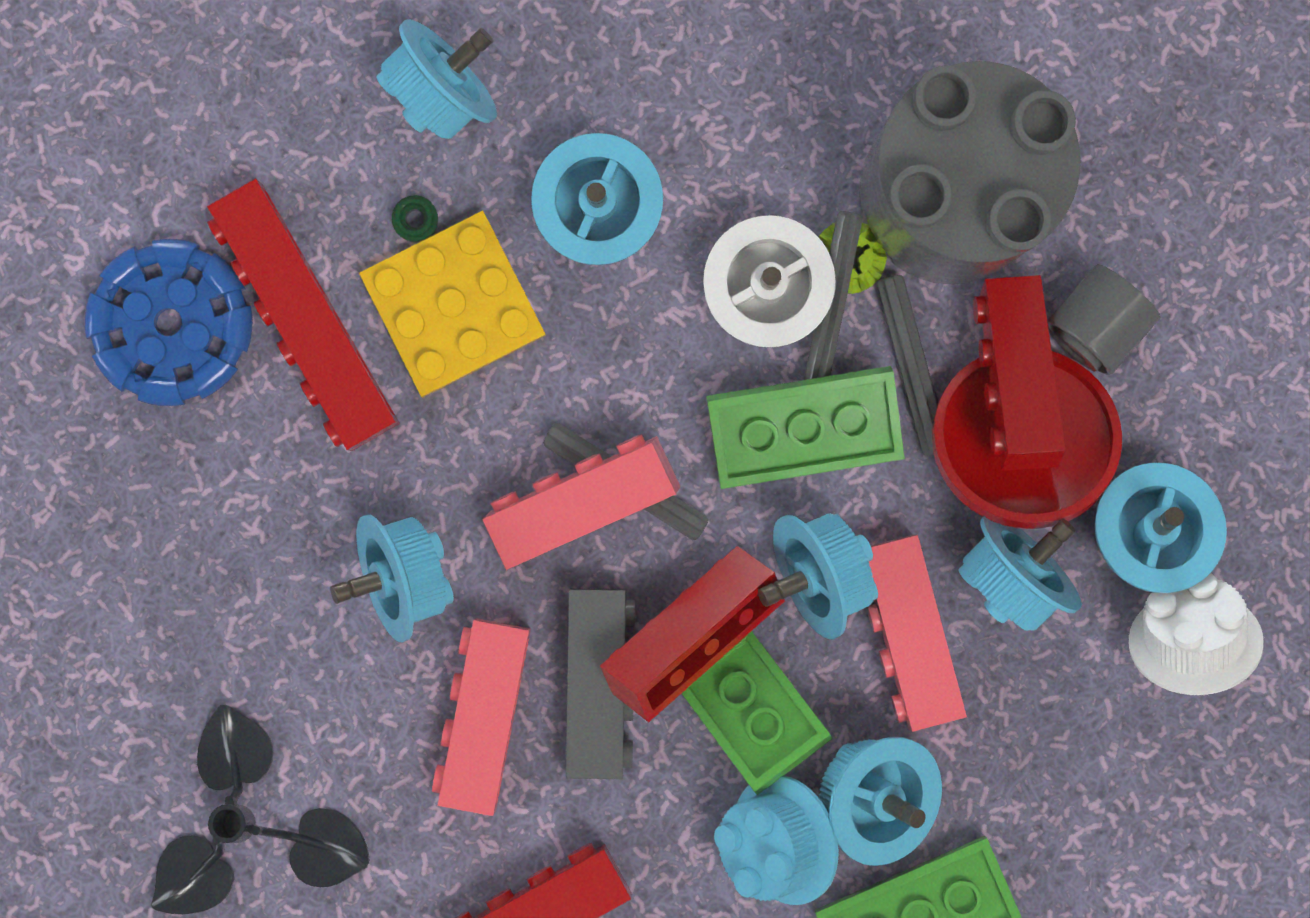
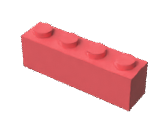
[482,434,681,570]
[867,535,967,732]
[432,618,531,816]

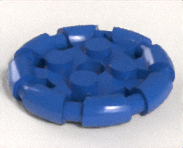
[85,239,253,406]

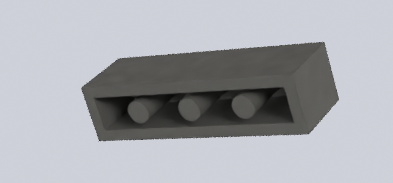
[566,588,635,779]

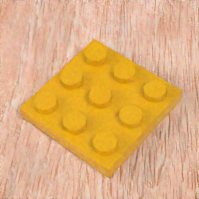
[359,210,546,398]

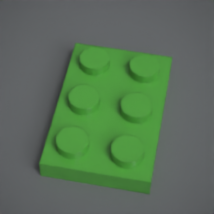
[682,631,833,796]

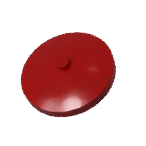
[932,351,1122,529]

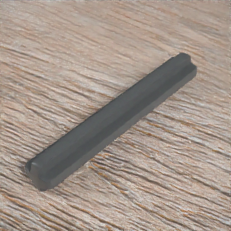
[804,211,862,380]
[877,275,938,456]
[543,423,708,540]

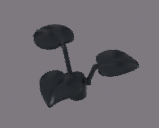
[151,705,370,915]

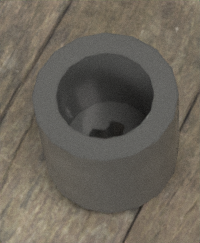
[1047,264,1161,375]

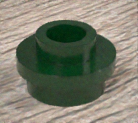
[392,195,438,242]

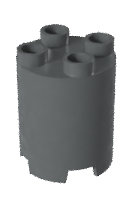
[859,61,1081,285]

